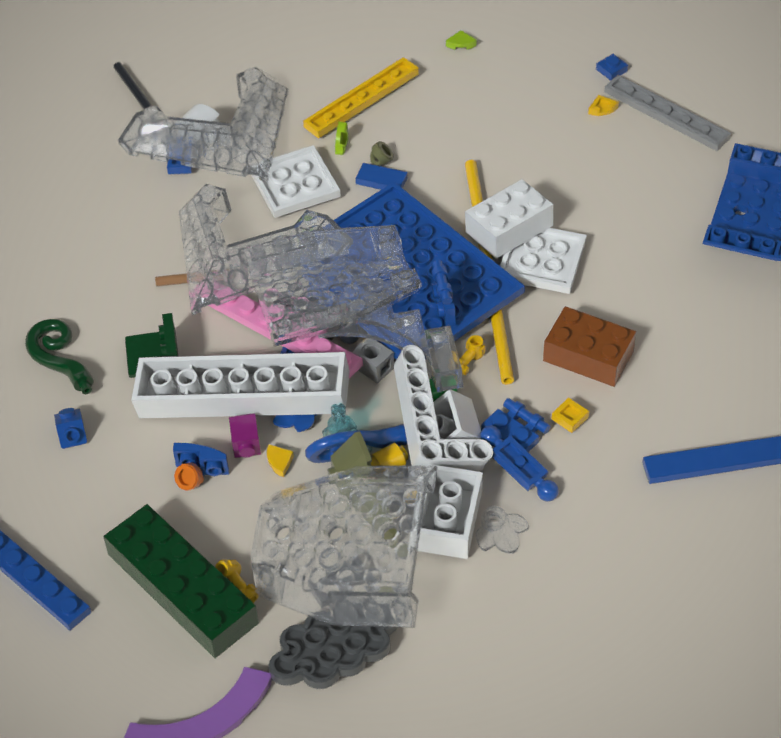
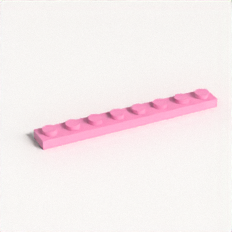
[194,277,363,378]

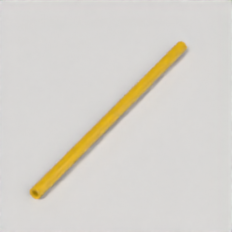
[465,160,514,385]

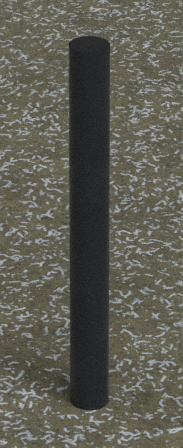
[113,62,159,121]

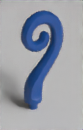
[305,424,408,463]

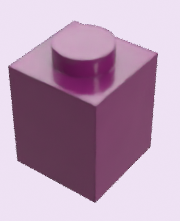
[229,413,261,458]

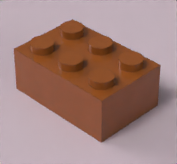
[543,306,636,387]

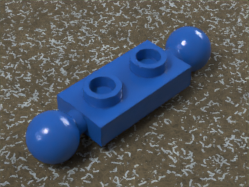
[480,426,559,502]

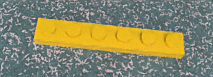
[303,57,419,139]

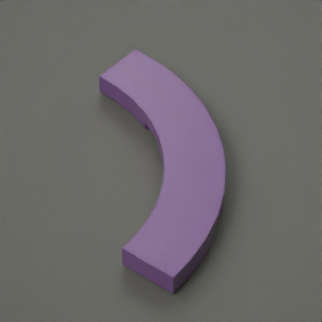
[124,667,272,738]

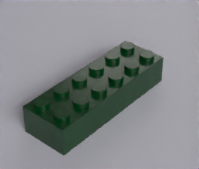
[103,504,259,659]

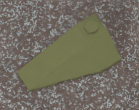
[327,431,398,549]

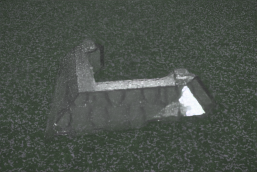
[118,67,288,181]
[179,184,354,315]

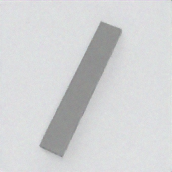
[604,75,731,151]

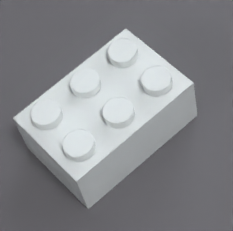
[465,179,553,259]
[412,464,483,559]

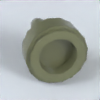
[370,141,394,166]

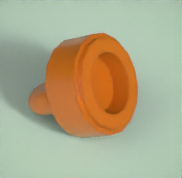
[174,463,204,490]

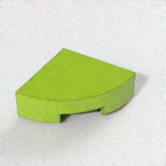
[446,30,477,50]
[335,122,348,155]

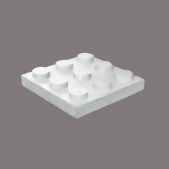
[249,145,341,218]
[500,228,587,294]

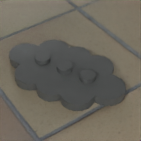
[269,599,400,689]

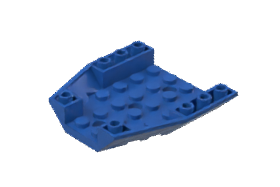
[703,143,781,261]

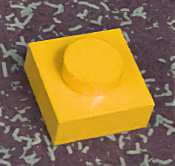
[551,397,589,433]

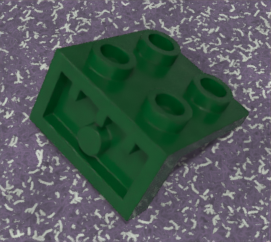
[125,313,179,378]

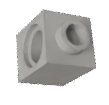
[353,337,394,383]

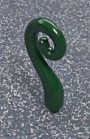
[25,319,94,395]

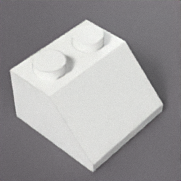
[419,389,481,458]

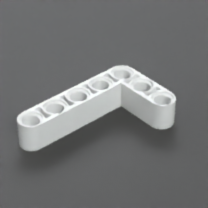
[394,345,493,474]

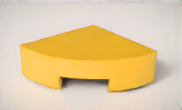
[588,95,619,116]
[267,445,294,477]

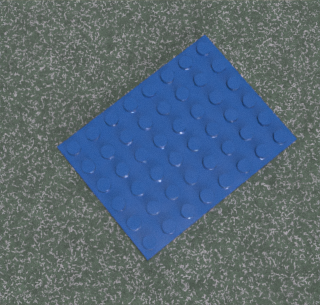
[282,182,525,363]

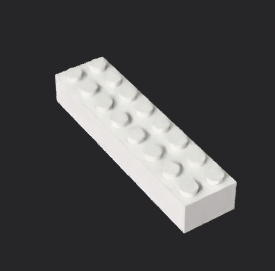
[131,352,350,418]

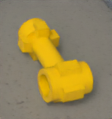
[448,335,485,379]
[215,559,259,603]

